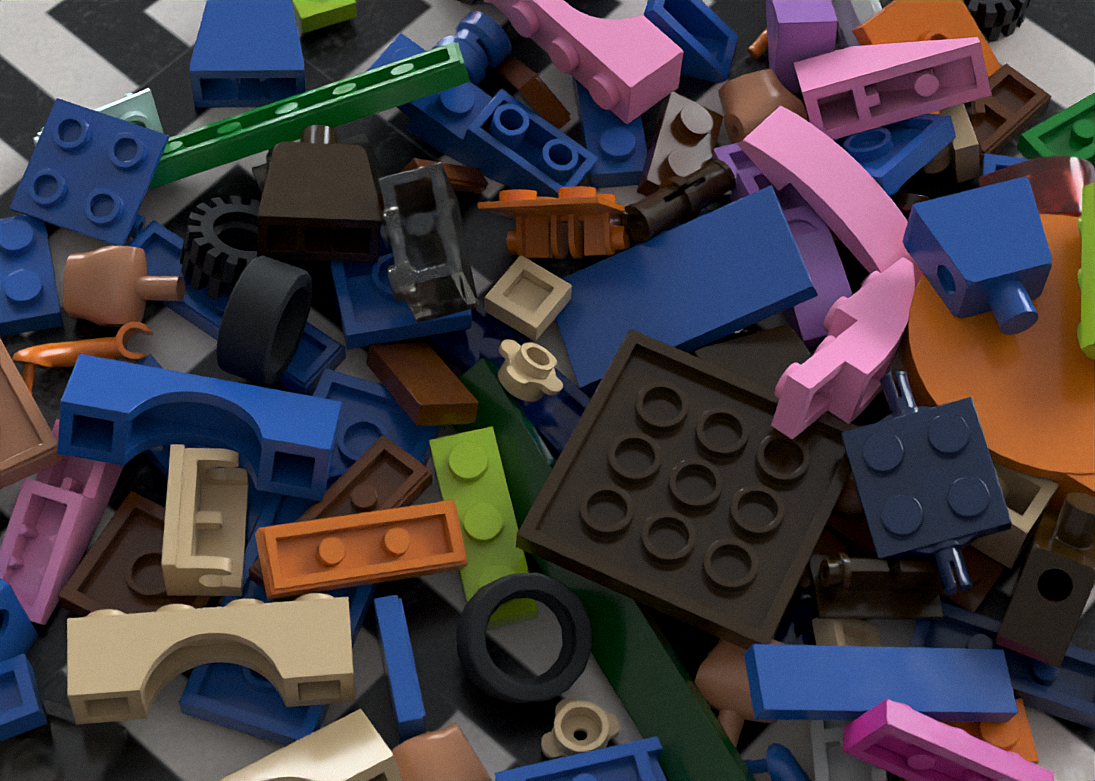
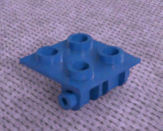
[9,98,169,246]

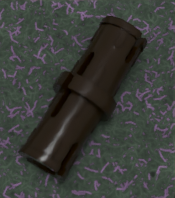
[621,159,736,243]

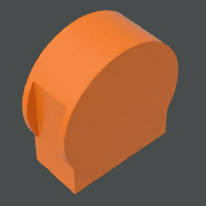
[889,214,1095,535]

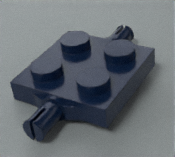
[841,371,1012,595]

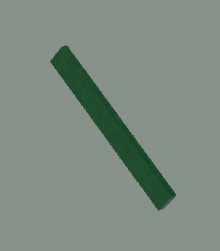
[453,358,756,781]

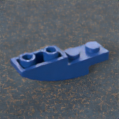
[367,33,599,198]

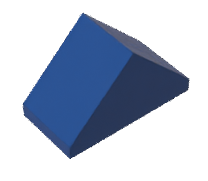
[644,0,738,83]

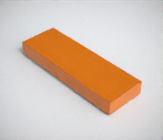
[255,500,468,600]

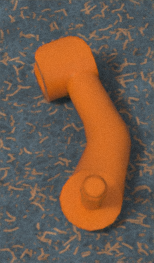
[12,322,154,395]

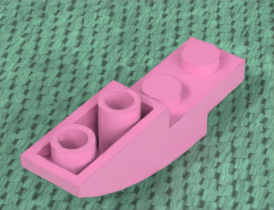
[771,257,915,439]

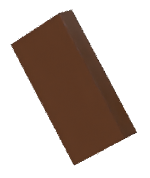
[366,343,479,426]

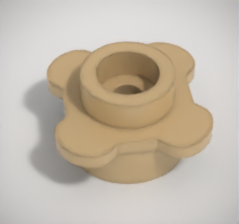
[498,340,563,402]
[541,698,620,760]

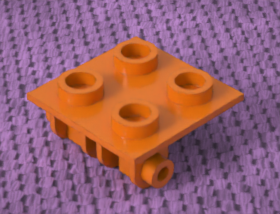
[478,186,631,260]

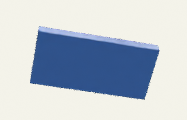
[555,185,818,397]

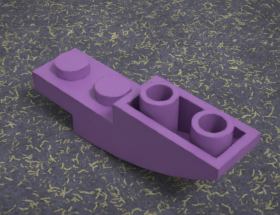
[712,142,853,348]

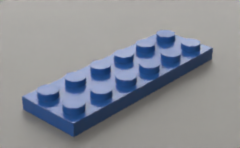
[179,368,442,746]

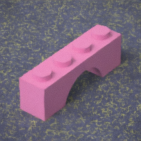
[483,0,684,125]

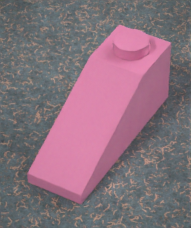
[794,37,992,140]

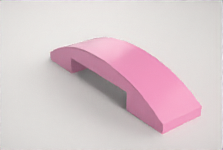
[738,106,923,289]

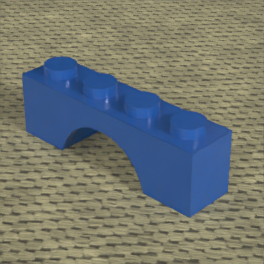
[57,354,342,502]

